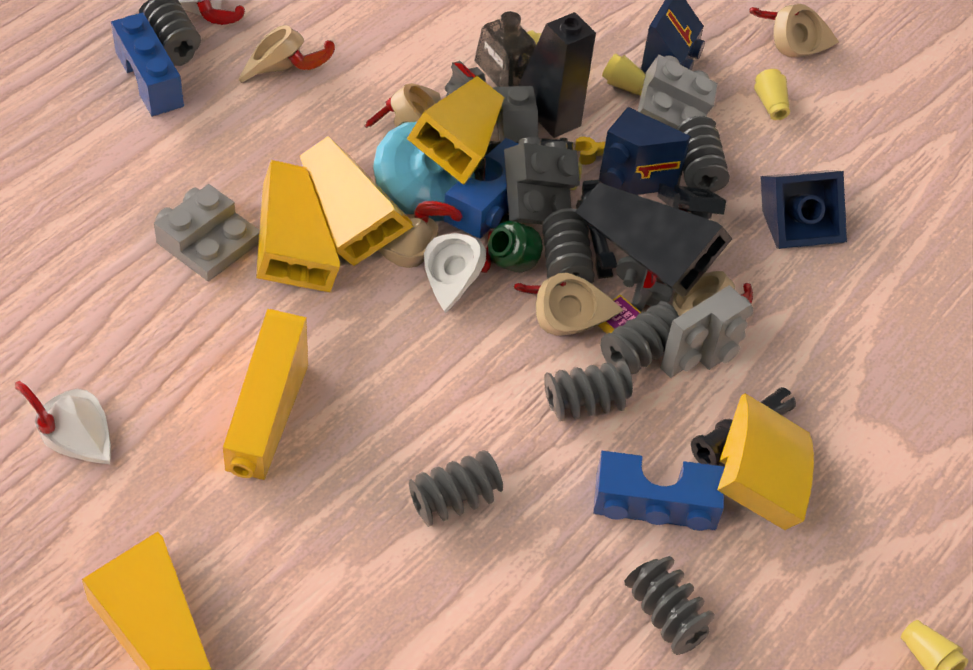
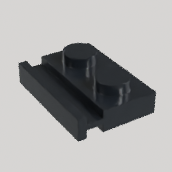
[657,183,726,219]

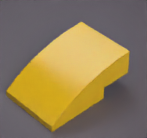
[717,393,814,530]

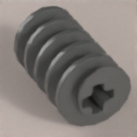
[139,0,201,66]
[677,116,730,192]
[542,208,595,284]
[600,301,679,374]
[544,360,633,421]
[409,450,503,527]
[624,556,715,655]

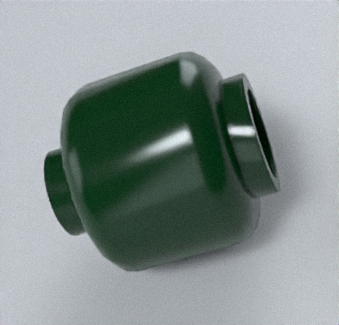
[488,221,543,273]

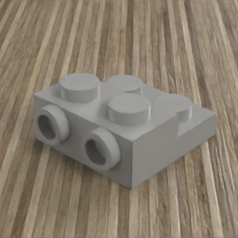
[638,55,718,129]
[154,184,260,282]
[660,285,753,378]

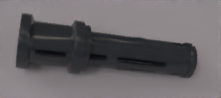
[691,387,796,466]

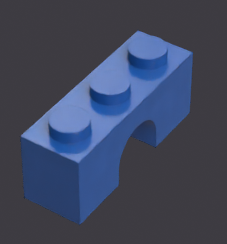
[111,13,184,117]
[444,138,518,239]
[593,450,725,531]

